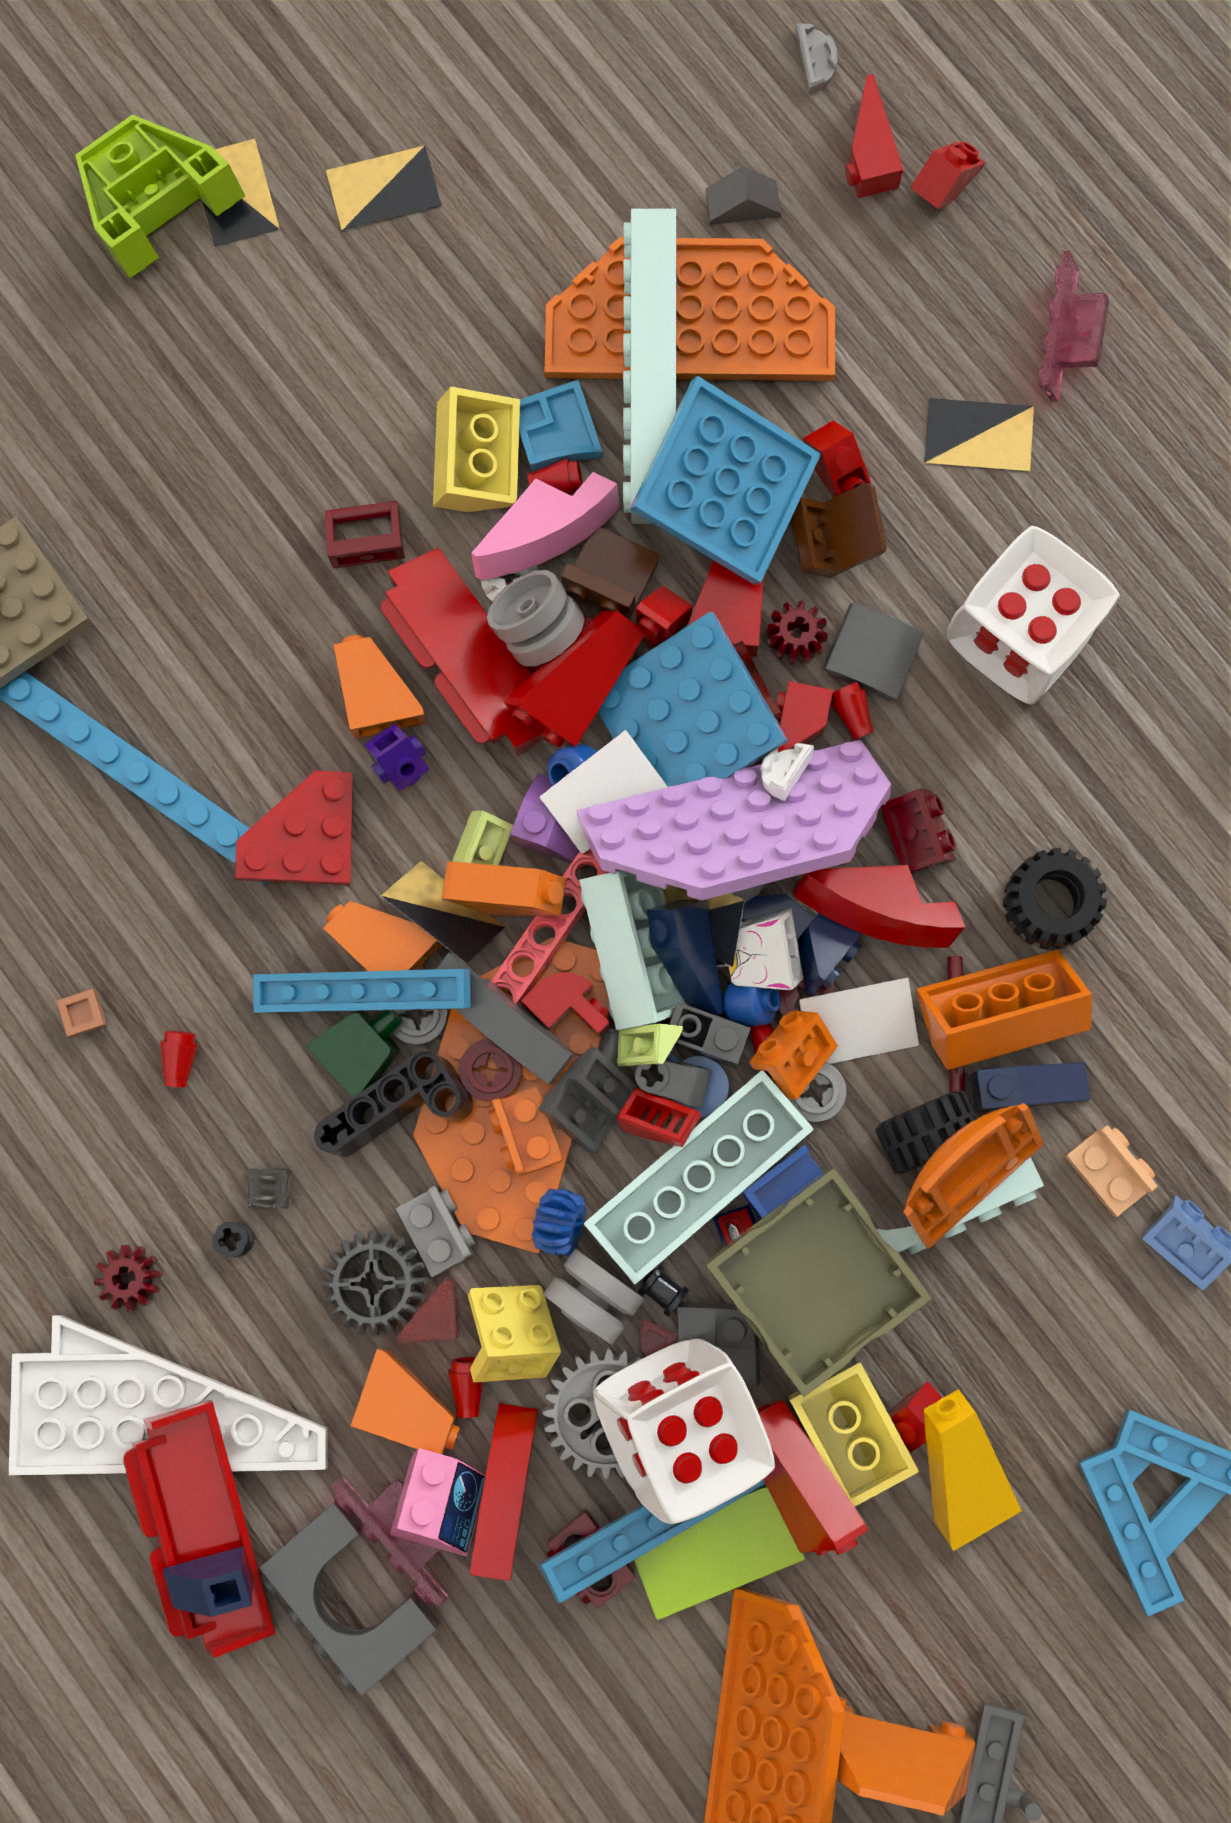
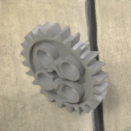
[542,1346,642,1479]

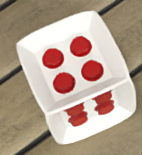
[946,526,1120,705]
[593,1338,775,1524]

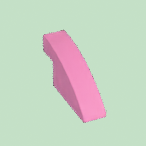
[471,472,620,580]

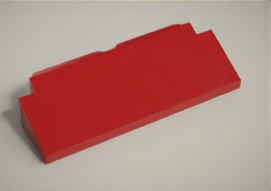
[381,547,543,757]
[123,1400,275,1658]

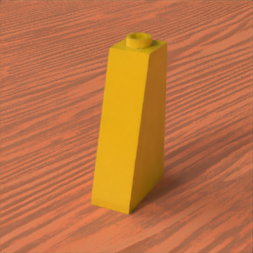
[923,1389,1022,1551]

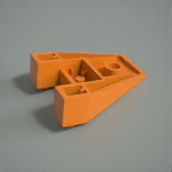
[837,1696,976,1816]

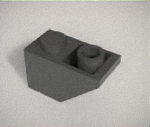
[669,1002,750,1069]

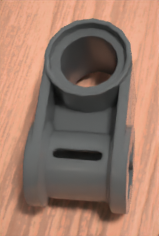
[635,1059,712,1108]

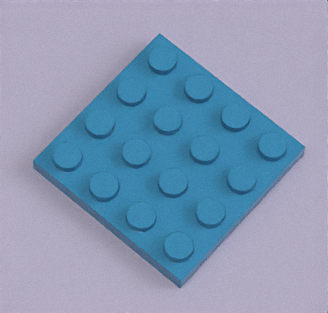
[630,376,821,585]
[598,611,789,787]

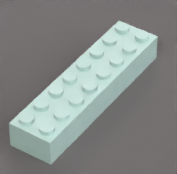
[623,209,676,524]

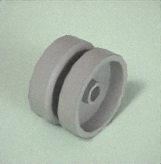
[487,570,585,666]
[543,1249,644,1345]

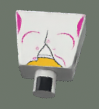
[715,908,803,990]

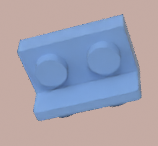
[1142,1195,1231,1291]

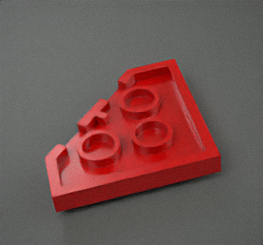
[234,770,353,886]

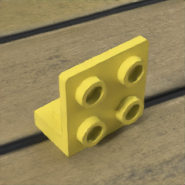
[468,1285,561,1382]

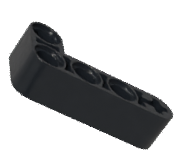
[314,1050,473,1157]

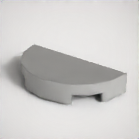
[795,23,837,94]

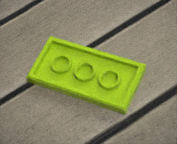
[634,1485,805,1620]

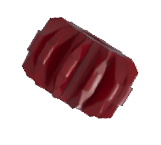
[765,600,829,665]
[93,1245,163,1312]

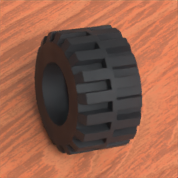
[1003,848,1107,950]
[875,1091,977,1174]

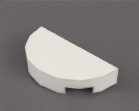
[761,744,814,801]

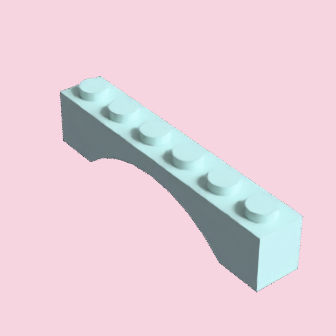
[876,1157,1044,1255]

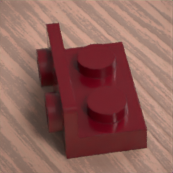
[881,788,956,874]

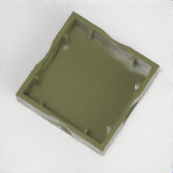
[703,1168,932,1397]

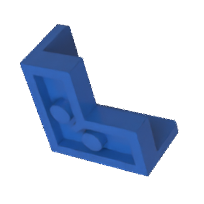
[741,1145,822,1220]

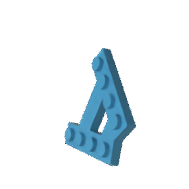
[1077,1409,1231,1616]

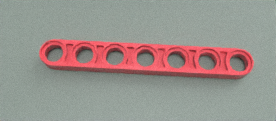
[491,848,608,1004]

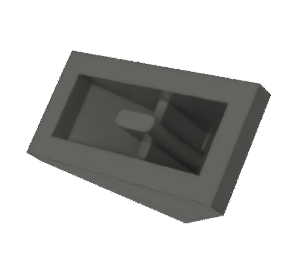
[706,166,781,225]

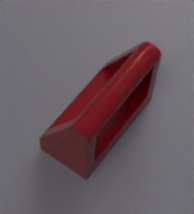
[325,501,405,569]

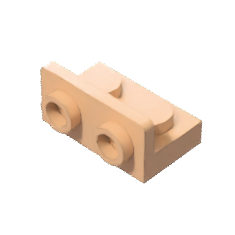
[1064,1125,1158,1217]

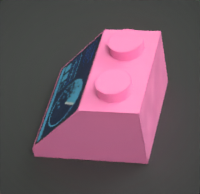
[390,1448,485,1556]

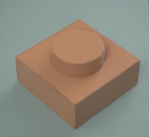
[56,989,107,1038]

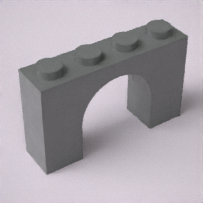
[259,1499,440,1696]

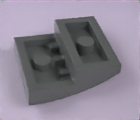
[822,603,924,701]
[538,1047,640,1153]

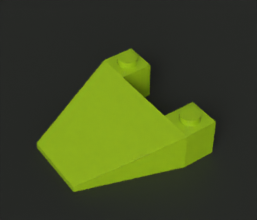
[75,114,245,278]

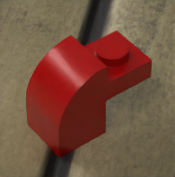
[521,973,610,1037]

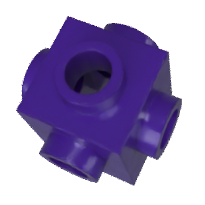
[365,723,430,791]

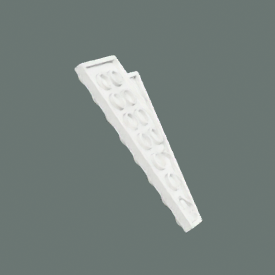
[9,1315,328,1475]

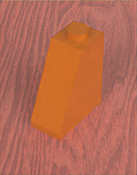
[333,635,427,739]
[441,861,566,916]
[323,901,442,971]
[351,1347,460,1455]

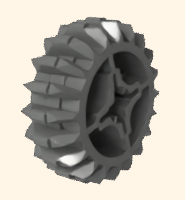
[321,1230,428,1337]

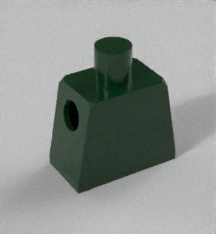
[306,1010,403,1098]

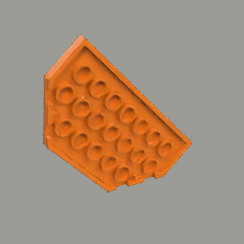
[544,237,835,381]
[413,937,609,1254]
[704,1588,845,1823]

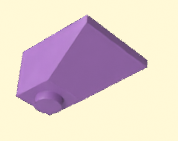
[510,773,584,868]

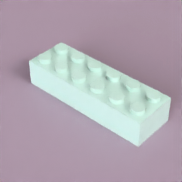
[583,1070,814,1284]

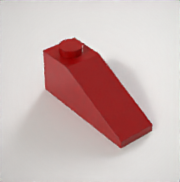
[845,74,903,198]

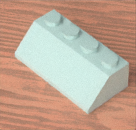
[579,870,687,1030]

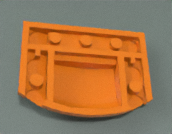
[903,1103,1044,1249]

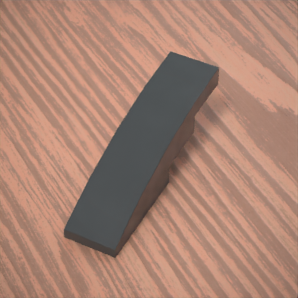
[436,953,575,1084]

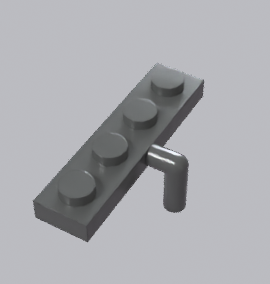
[957,1701,1042,1823]

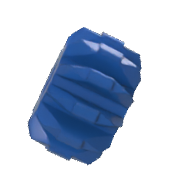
[532,1188,586,1256]

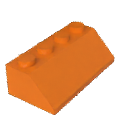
[916,950,1092,1070]

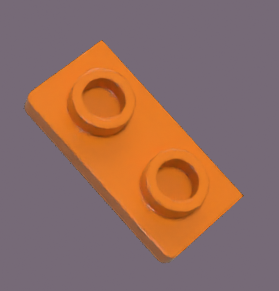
[749,1010,838,1100]
[488,1086,563,1176]

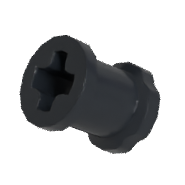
[212,1222,254,1258]
[638,1265,689,1317]

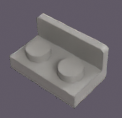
[396,1185,476,1277]

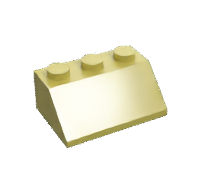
[433,386,520,512]
[789,1362,919,1507]

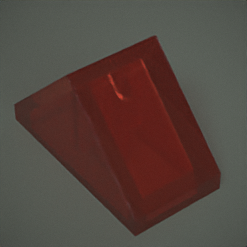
[395,1277,460,1344]

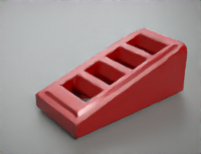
[616,1088,701,1147]

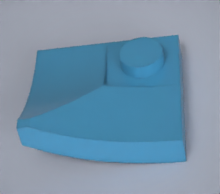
[519,380,603,472]

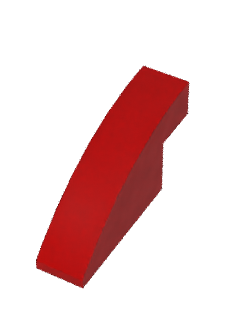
[793,865,965,948]
[469,1403,538,1581]

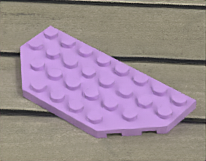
[577,740,891,900]

